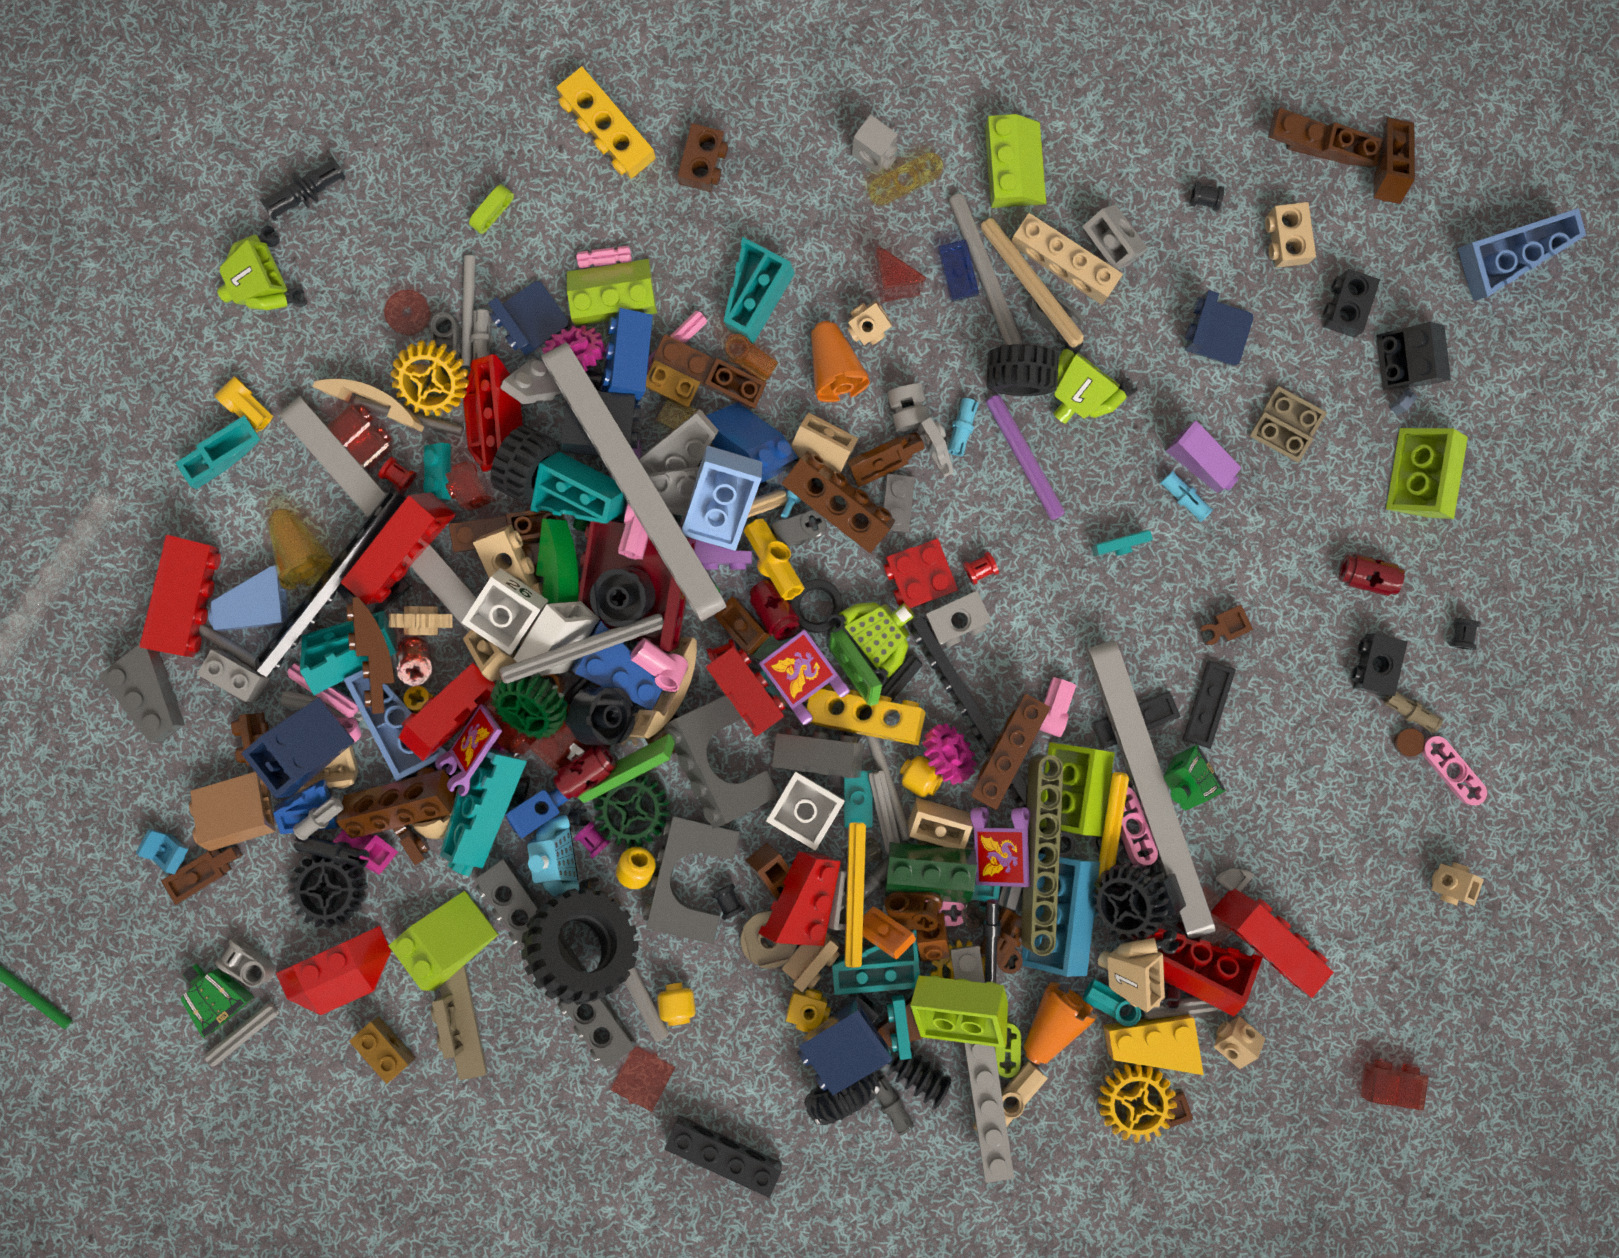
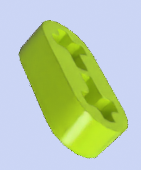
[469,184,514,234]
[995,1021,1021,1078]

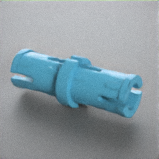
[947,398,979,457]
[1160,471,1213,522]

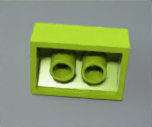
[985,114,1046,208]
[567,259,658,326]
[1386,428,1468,519]
[1039,742,1115,837]
[910,975,1008,1048]

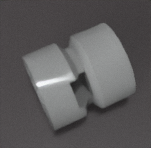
[887,384,930,432]

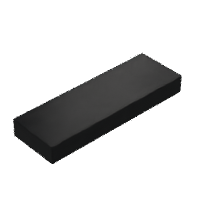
[1182,660,1236,749]
[1091,691,1181,749]

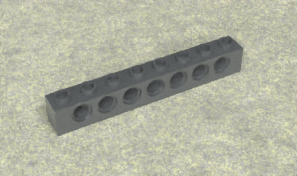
[475,857,637,1068]

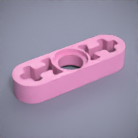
[1421,736,1487,805]
[1108,787,1158,868]

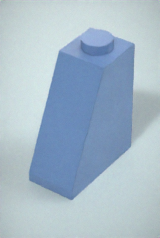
[208,566,289,631]

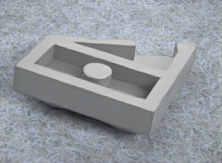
[501,357,562,404]
[917,417,954,478]

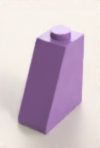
[1166,420,1241,493]

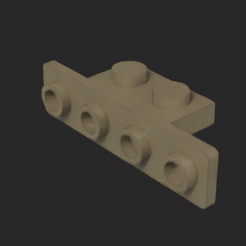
[431,965,487,1080]

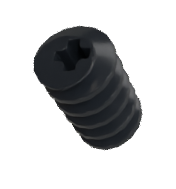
[887,1048,951,1110]

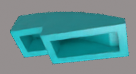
[175,415,261,490]

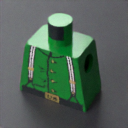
[1164,744,1226,811]
[181,964,254,1038]

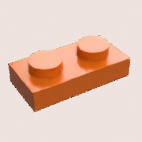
[863,906,916,960]

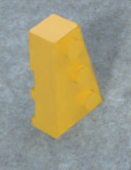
[1103,1014,1204,1075]

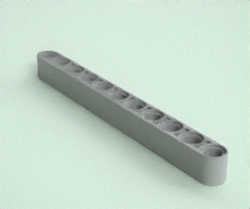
[541,342,726,622]
[279,396,477,632]
[1086,640,1215,940]

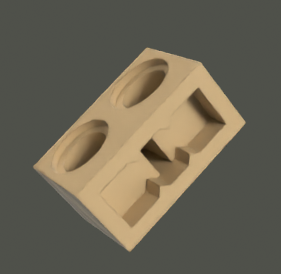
[1265,202,1316,268]

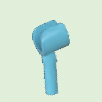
[781,489,801,519]

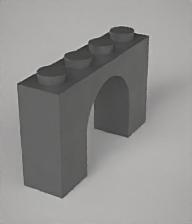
[664,695,779,829]
[643,815,741,944]

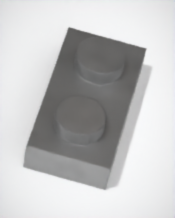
[883,474,915,533]

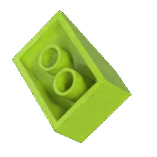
[388,891,499,991]

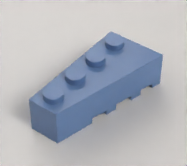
[1458,208,1586,301]
[344,670,448,781]

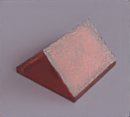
[873,246,926,303]

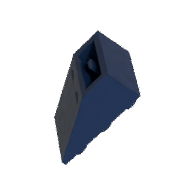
[241,697,355,798]

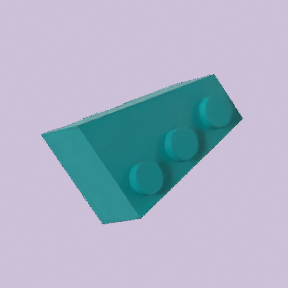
[724,237,795,344]
[530,451,627,524]
[300,611,397,695]
[832,930,920,995]

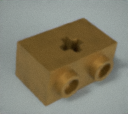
[349,1016,416,1085]

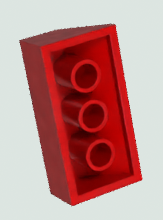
[139,535,221,658]

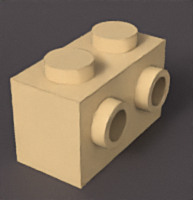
[791,413,858,473]
[463,629,517,681]
[908,797,973,849]

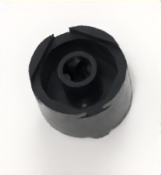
[590,567,656,627]
[565,687,635,745]

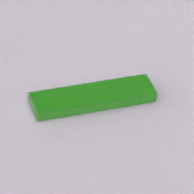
[578,734,675,803]

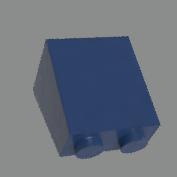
[797,999,893,1095]

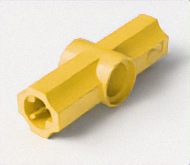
[744,519,804,601]

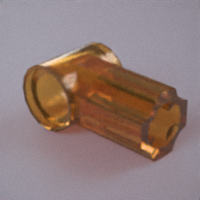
[725,334,779,383]

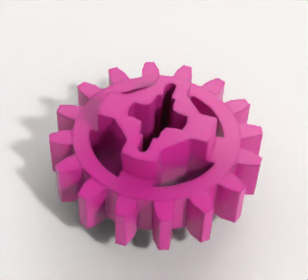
[542,326,605,372]
[922,723,977,785]

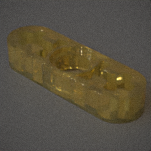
[869,153,943,206]

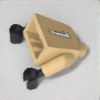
[1098,930,1181,1013]

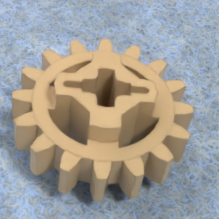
[389,606,452,635]

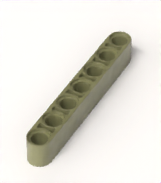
[1021,754,1063,956]

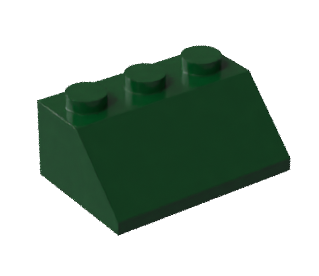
[885,842,977,904]

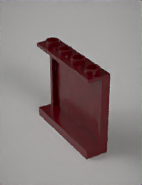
[578,520,696,652]

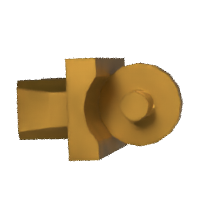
[646,360,700,408]

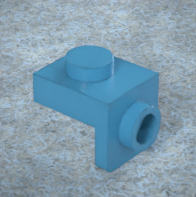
[136,829,188,875]

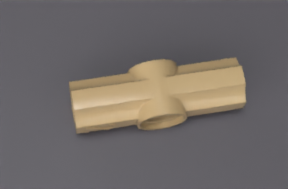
[972,1061,1048,1131]

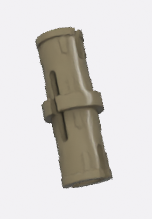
[1383,691,1443,733]

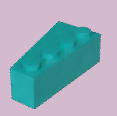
[440,748,527,868]

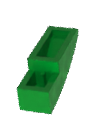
[536,518,579,604]

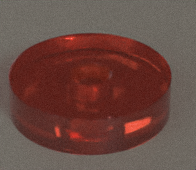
[384,290,431,336]

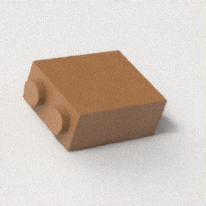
[189,772,276,851]

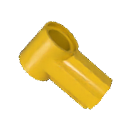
[214,376,274,433]

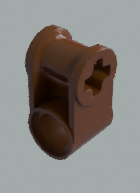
[884,892,943,931]

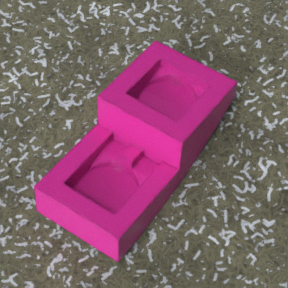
[333,830,398,875]

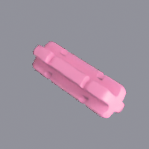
[576,246,632,268]

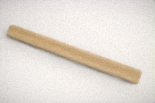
[981,218,1084,347]

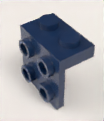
[488,281,569,356]
[1184,290,1253,366]

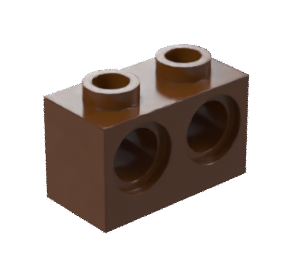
[677,123,729,193]

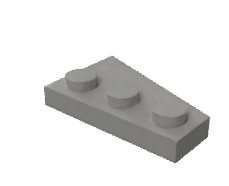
[638,409,719,473]
[627,466,700,516]

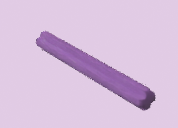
[986,394,1065,520]

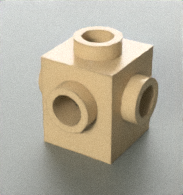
[847,299,892,345]
[1431,862,1484,906]
[1214,1016,1265,1069]

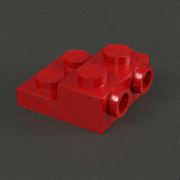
[883,538,958,609]

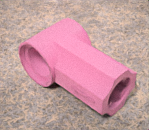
[618,504,649,560]
[630,638,688,692]
[1039,677,1076,738]

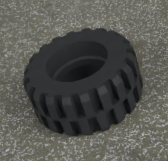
[521,888,639,1005]

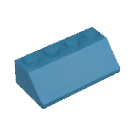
[1022,853,1100,977]

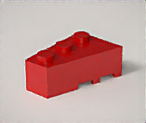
[706,646,785,737]
[398,663,495,761]
[758,851,841,946]

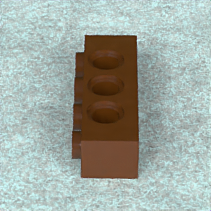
[781,451,895,554]
[967,694,1051,810]
[336,770,457,839]

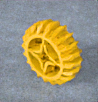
[391,340,469,416]
[1098,1063,1177,1143]

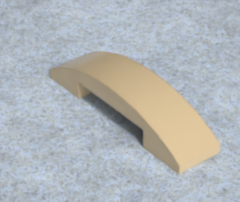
[312,379,424,432]
[630,637,697,739]

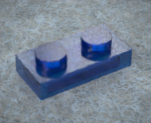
[938,240,979,302]

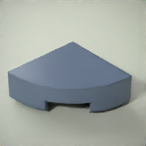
[1390,389,1418,415]

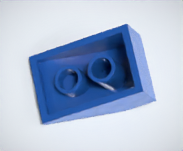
[706,403,798,483]

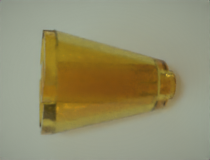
[267,509,334,590]

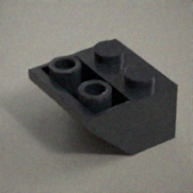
[1376,322,1451,390]

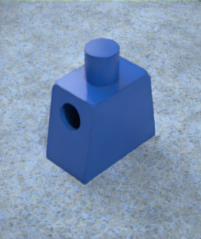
[504,788,569,839]

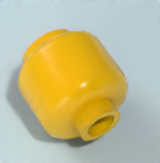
[900,755,943,798]
[616,847,656,889]
[657,982,696,1026]

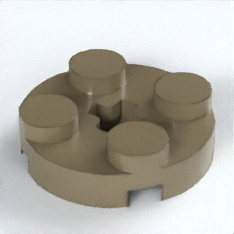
[741,910,797,969]

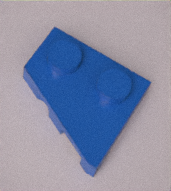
[273,779,338,834]

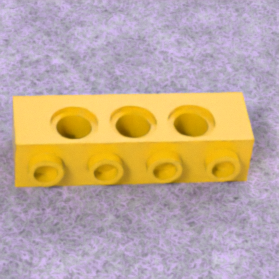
[556,66,656,179]
[807,685,926,746]

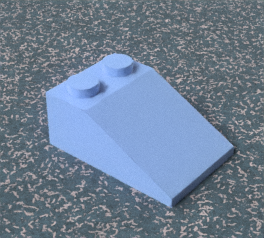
[681,446,762,551]

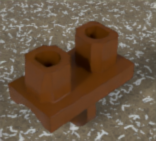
[231,712,269,766]
[980,906,1022,966]

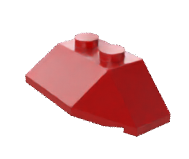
[463,354,523,472]
[276,926,392,1015]

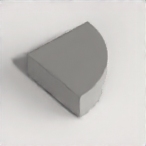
[1214,868,1254,892]

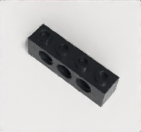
[664,1115,782,1198]

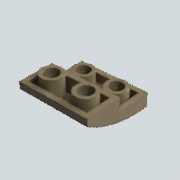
[1249,385,1328,463]

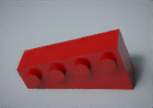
[341,492,456,605]
[1210,888,1334,998]
[1138,928,1263,1016]

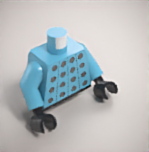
[527,809,599,897]

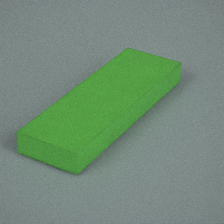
[828,628,882,707]

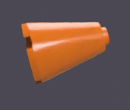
[811,321,870,403]
[1023,982,1097,1064]

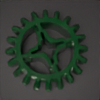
[490,673,568,739]
[594,774,671,848]

